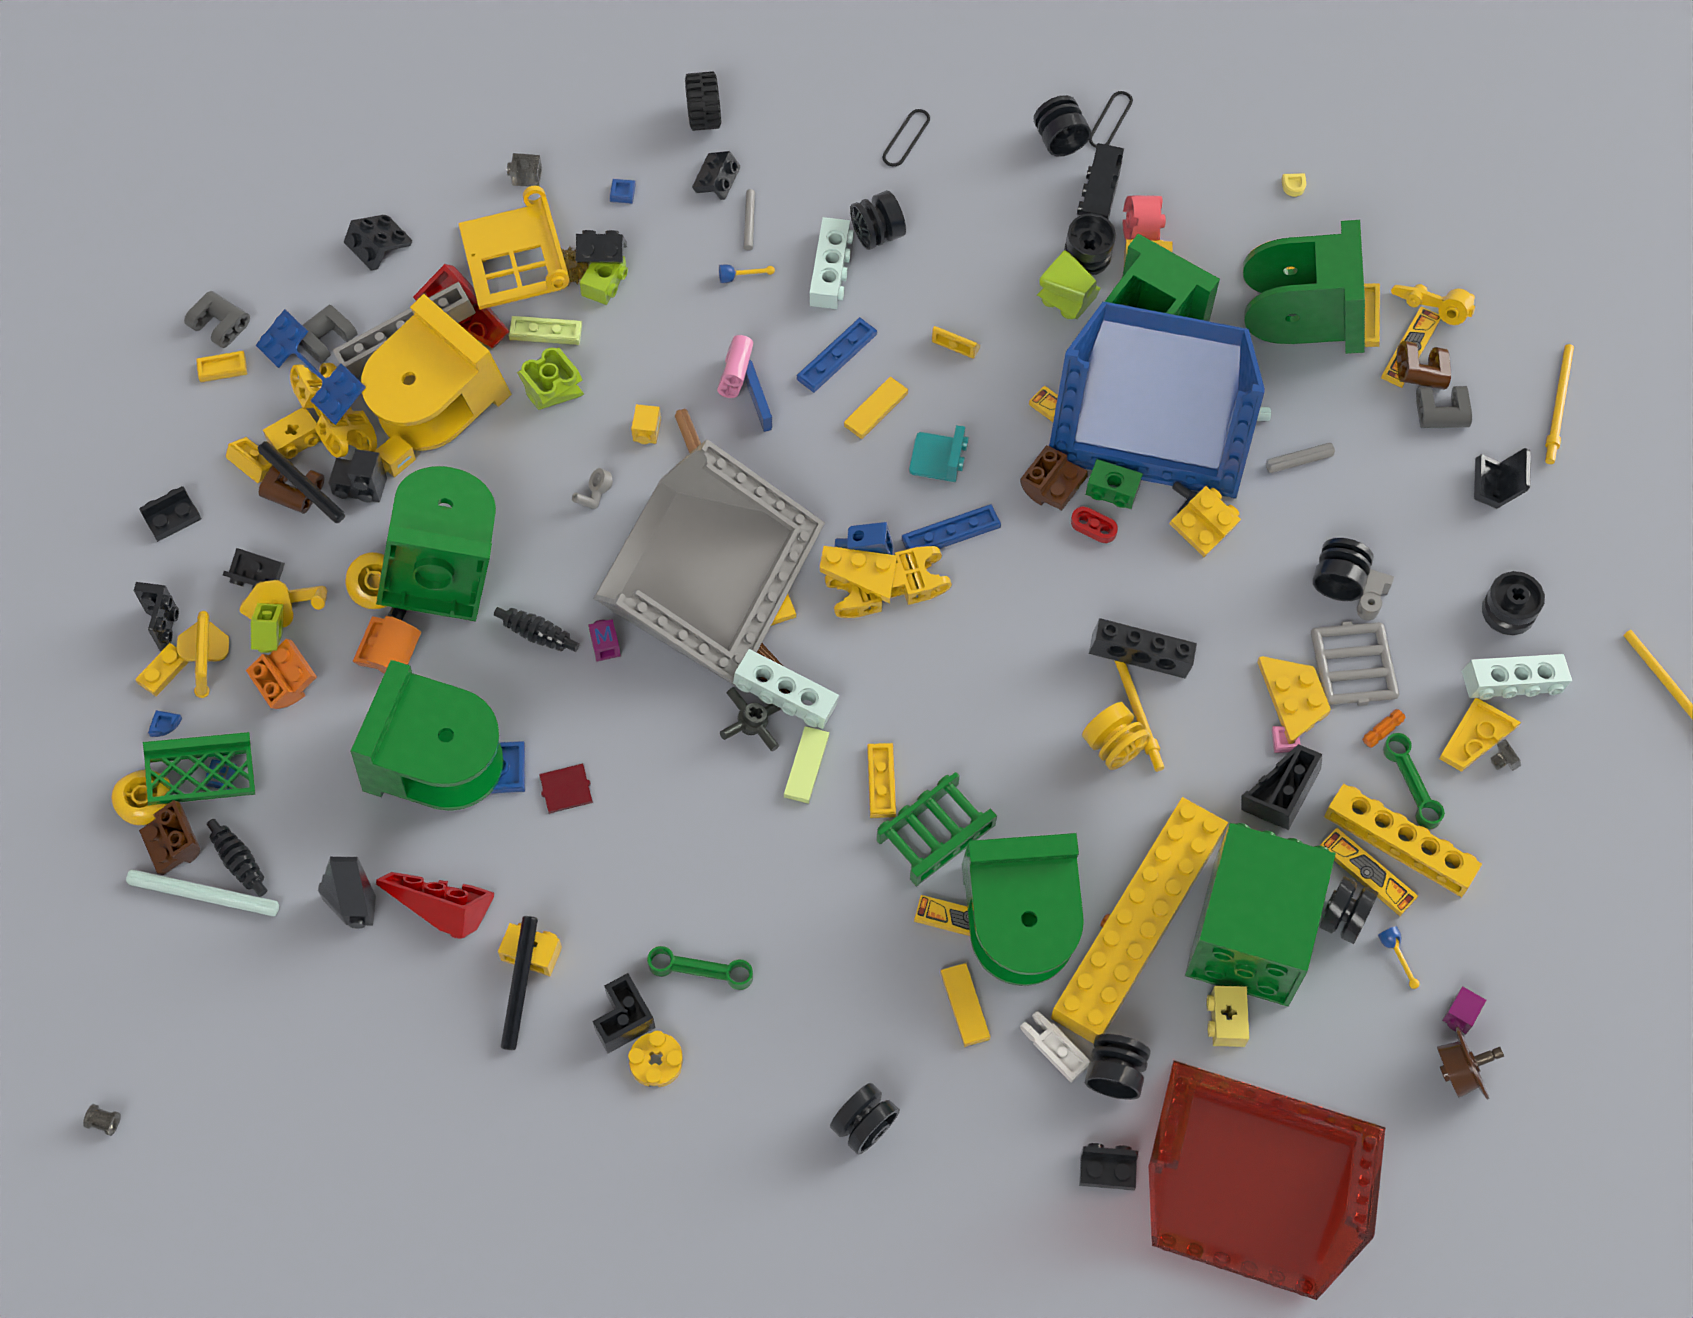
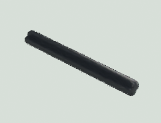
[258,441,345,523]
[501,916,538,1050]

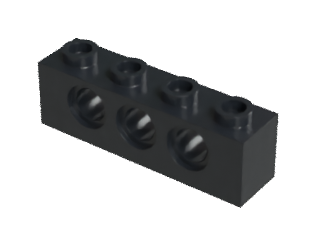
[1089,618,1197,679]

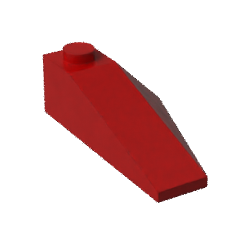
[413,264,509,348]
[376,872,494,939]

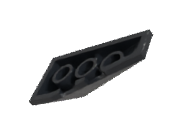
[318,856,376,929]

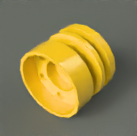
[1082,702,1151,770]

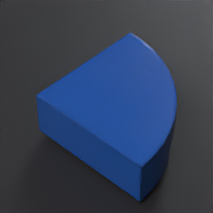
[148,710,182,737]

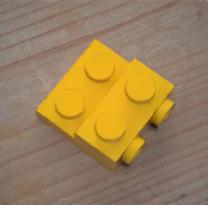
[1169,486,1241,557]

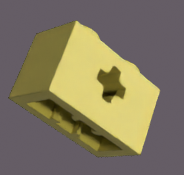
[1206,986,1249,1047]

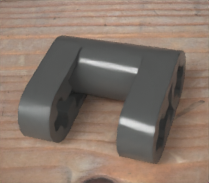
[184,291,250,348]
[299,304,358,363]
[1416,386,1472,428]

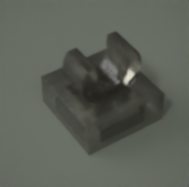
[1490,739,1521,771]

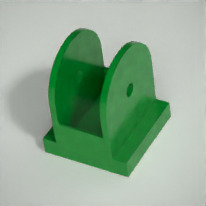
[1243,219,1365,354]
[1105,234,1220,322]
[376,466,496,622]
[350,660,503,811]
[962,833,1084,986]

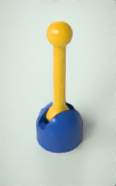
[719,264,775,283]
[1378,926,1420,989]

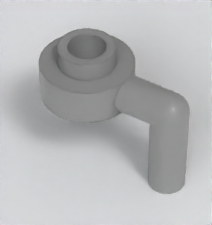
[572,468,613,509]

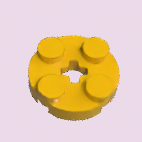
[628,1030,683,1087]

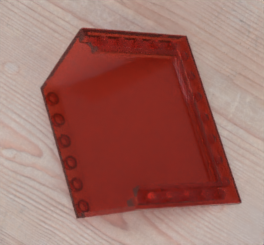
[1148,1060,1386,1300]

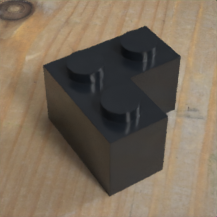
[328,449,387,502]
[592,973,655,1054]

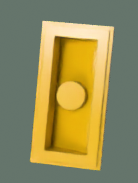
[932,326,981,358]
[226,437,272,483]

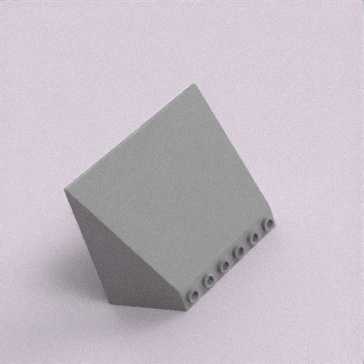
[593,439,825,687]

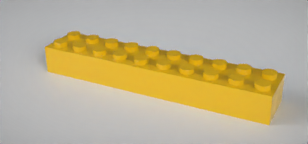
[1051,797,1228,1044]

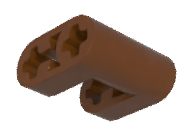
[1397,341,1451,390]
[258,460,325,514]

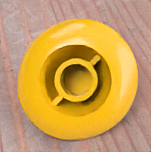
[345,552,387,609]
[111,770,171,825]

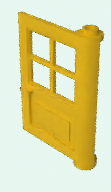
[458,186,570,310]

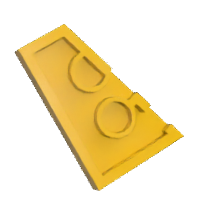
[1364,283,1380,347]
[820,545,897,604]

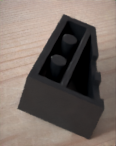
[1077,143,1124,220]

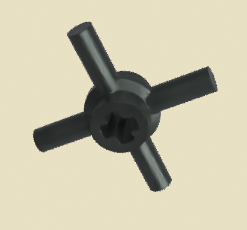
[720,687,781,752]

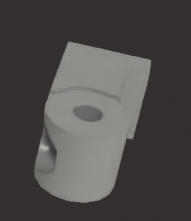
[1357,569,1394,620]

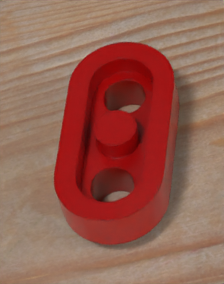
[1071,507,1118,543]

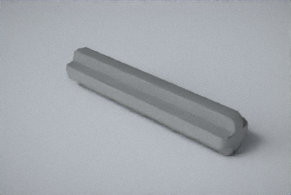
[1265,443,1335,473]

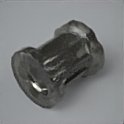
[83,1104,121,1136]

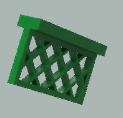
[143,732,255,805]

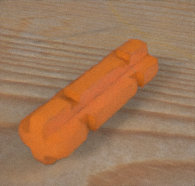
[1362,709,1406,748]

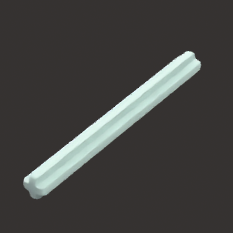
[126,870,279,916]

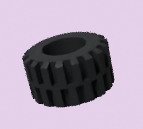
[685,71,721,131]

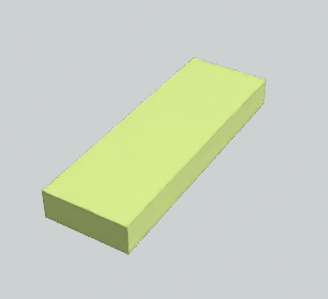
[509,316,582,345]
[784,726,829,804]

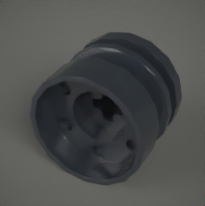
[1033,95,1091,157]
[850,190,906,250]
[1064,213,1116,275]
[1312,538,1374,601]
[1084,1034,1151,1100]

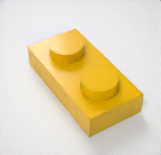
[135,643,190,697]

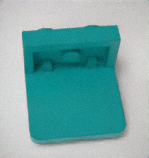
[909,425,969,482]

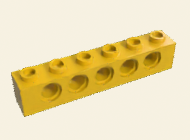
[1324,783,1482,897]

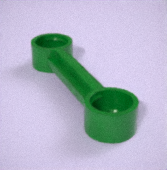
[1383,733,1445,829]
[647,946,753,990]

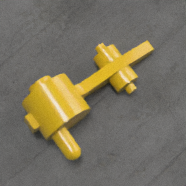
[1391,284,1476,325]

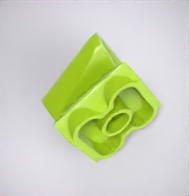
[1037,250,1101,320]
[517,347,584,410]

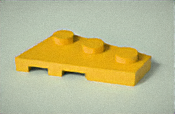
[1439,698,1521,772]

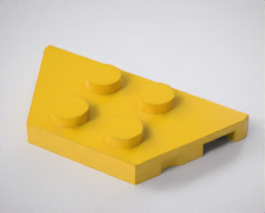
[1257,656,1331,744]

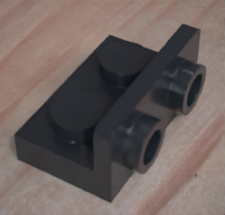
[139,486,202,542]
[1079,1143,1139,1191]

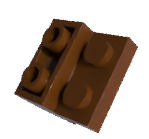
[1020,445,1088,511]
[139,800,200,875]

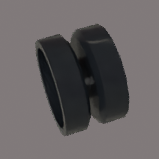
[1482,571,1545,635]
[1319,876,1379,944]
[830,1083,900,1154]

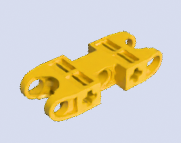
[290,363,377,458]
[824,546,952,618]

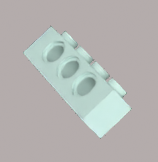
[810,217,854,309]
[733,649,839,729]
[1461,654,1572,700]

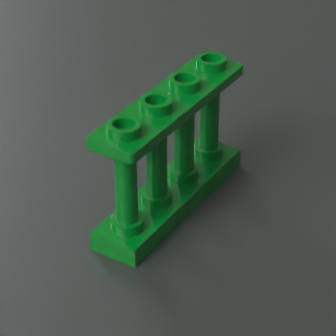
[876,772,997,887]

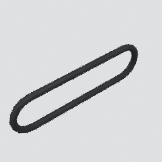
[1089,91,1133,148]
[882,109,930,167]

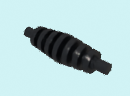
[494,607,580,652]
[206,819,268,897]

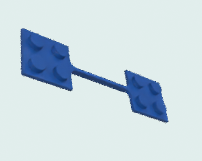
[256,309,366,425]

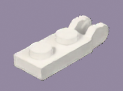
[1020,1011,1090,1083]

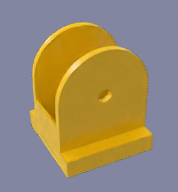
[361,294,512,451]

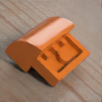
[353,616,421,674]
[246,638,317,709]

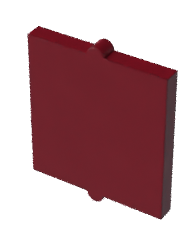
[539,763,593,814]

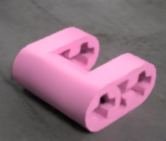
[717,335,753,398]

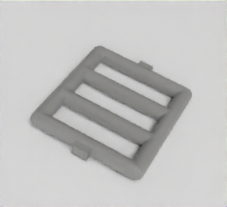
[1311,621,1399,706]

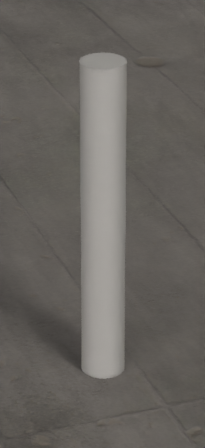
[744,189,755,251]

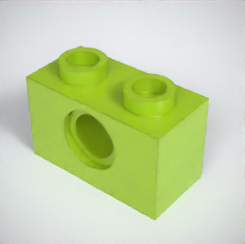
[579,256,628,305]
[251,603,283,653]

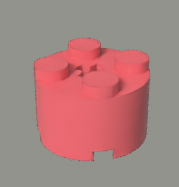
[1122,195,1166,241]

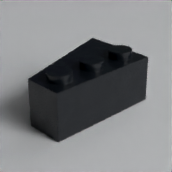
[1241,744,1322,830]

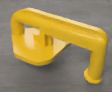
[240,580,328,628]
[177,611,229,698]

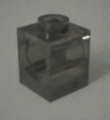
[507,153,542,187]

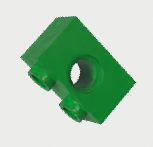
[1085,459,1143,509]

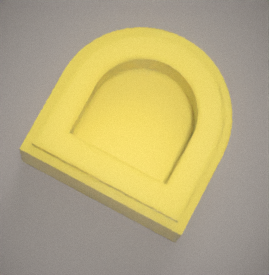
[1281,173,1306,197]

